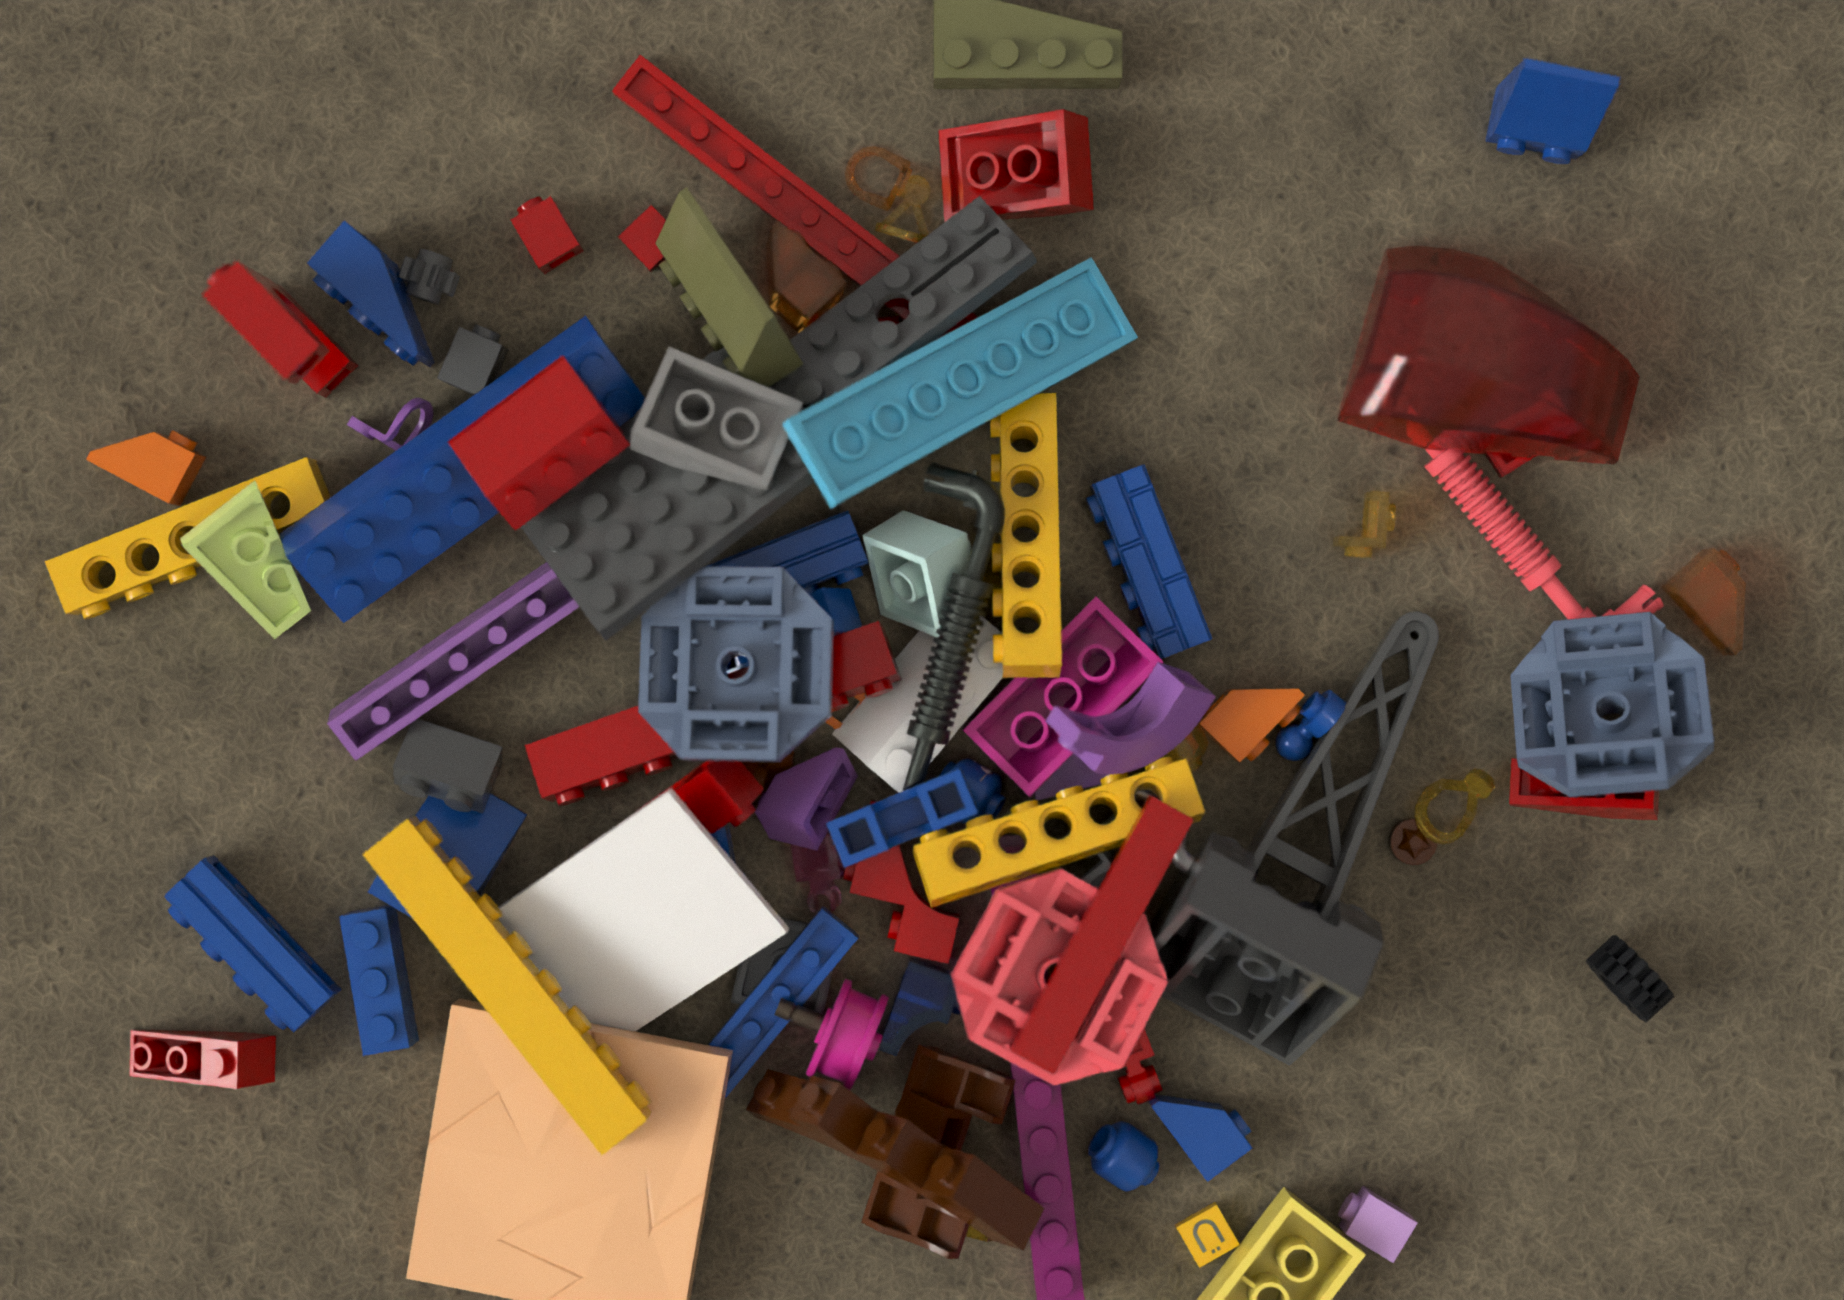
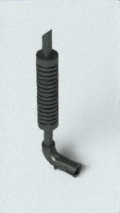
[902,462,1005,791]

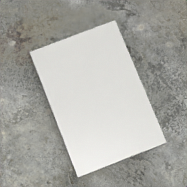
[498,788,789,1031]

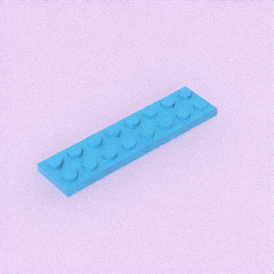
[782,257,1138,508]

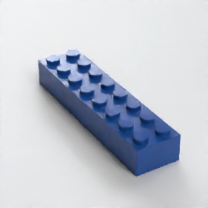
[279,316,646,623]

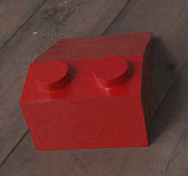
[938,109,1094,222]

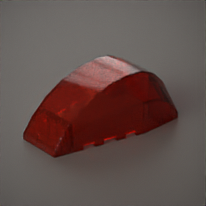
[1337,246,1640,465]

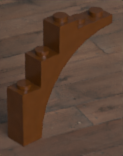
[746,1069,1045,1251]

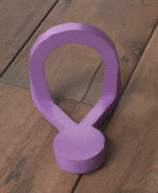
[346,397,433,451]

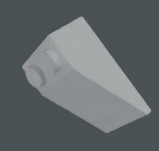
[630,347,803,490]

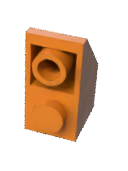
[1197,688,1305,763]

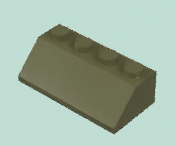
[655,187,804,387]

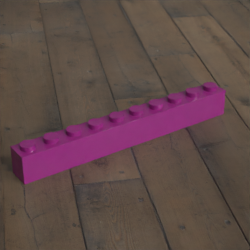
[991,833,1084,1300]

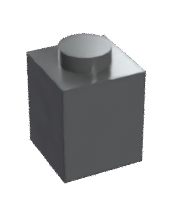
[437,324,508,395]

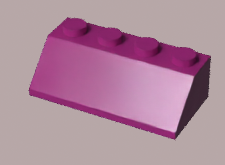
[963,597,1164,797]

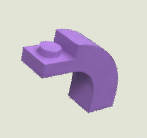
[1046,662,1216,774]

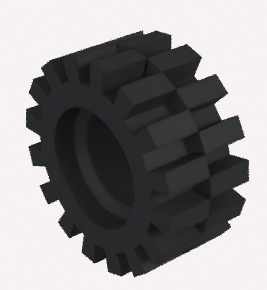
[1586,935,1674,1023]

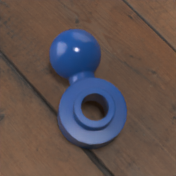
[1275,690,1346,761]

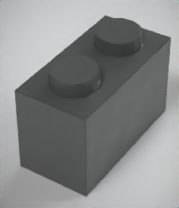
[393,718,503,813]

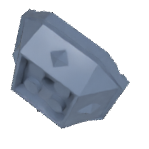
[638,567,834,762]
[1510,612,1714,797]

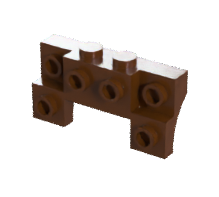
[861,1044,1016,1259]

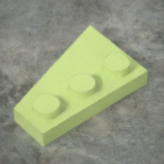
[180,480,311,639]

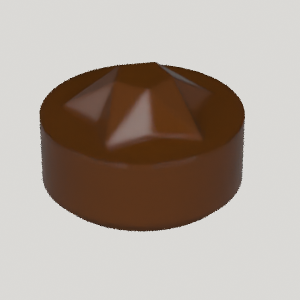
[1388,818,1437,865]

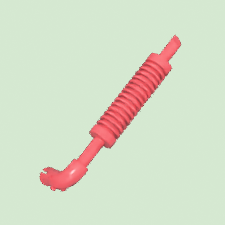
[1408,405,1664,620]

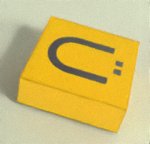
[1175,1202,1240,1268]

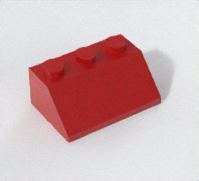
[448,355,630,531]

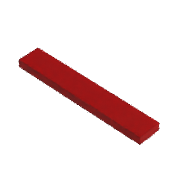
[1010,796,1194,1075]

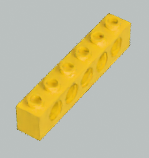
[990,393,1062,678]
[45,457,331,620]
[913,757,1205,908]

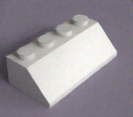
[832,616,1003,793]

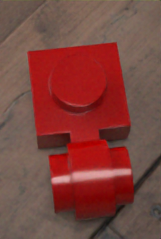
[1111,1028,1162,1105]

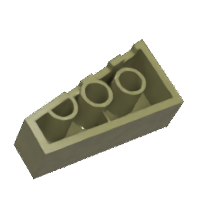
[933,0,1122,89]

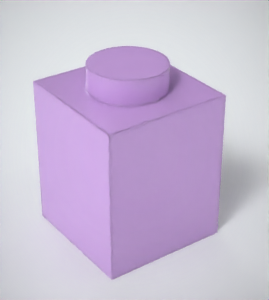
[1338,1186,1418,1263]

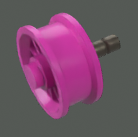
[774,978,889,1090]

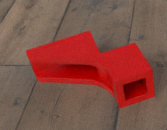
[843,799,959,964]

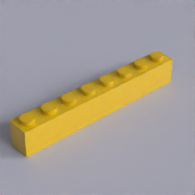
[362,816,652,1156]

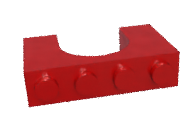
[202,261,359,398]

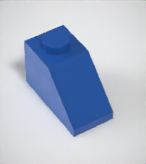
[1149,1094,1252,1182]

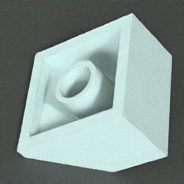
[863,510,972,638]

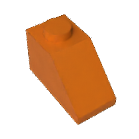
[86,430,206,506]

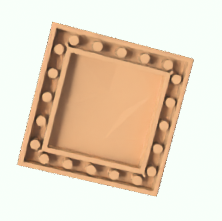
[406,998,733,1300]

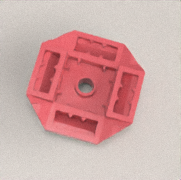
[951,868,1168,1086]

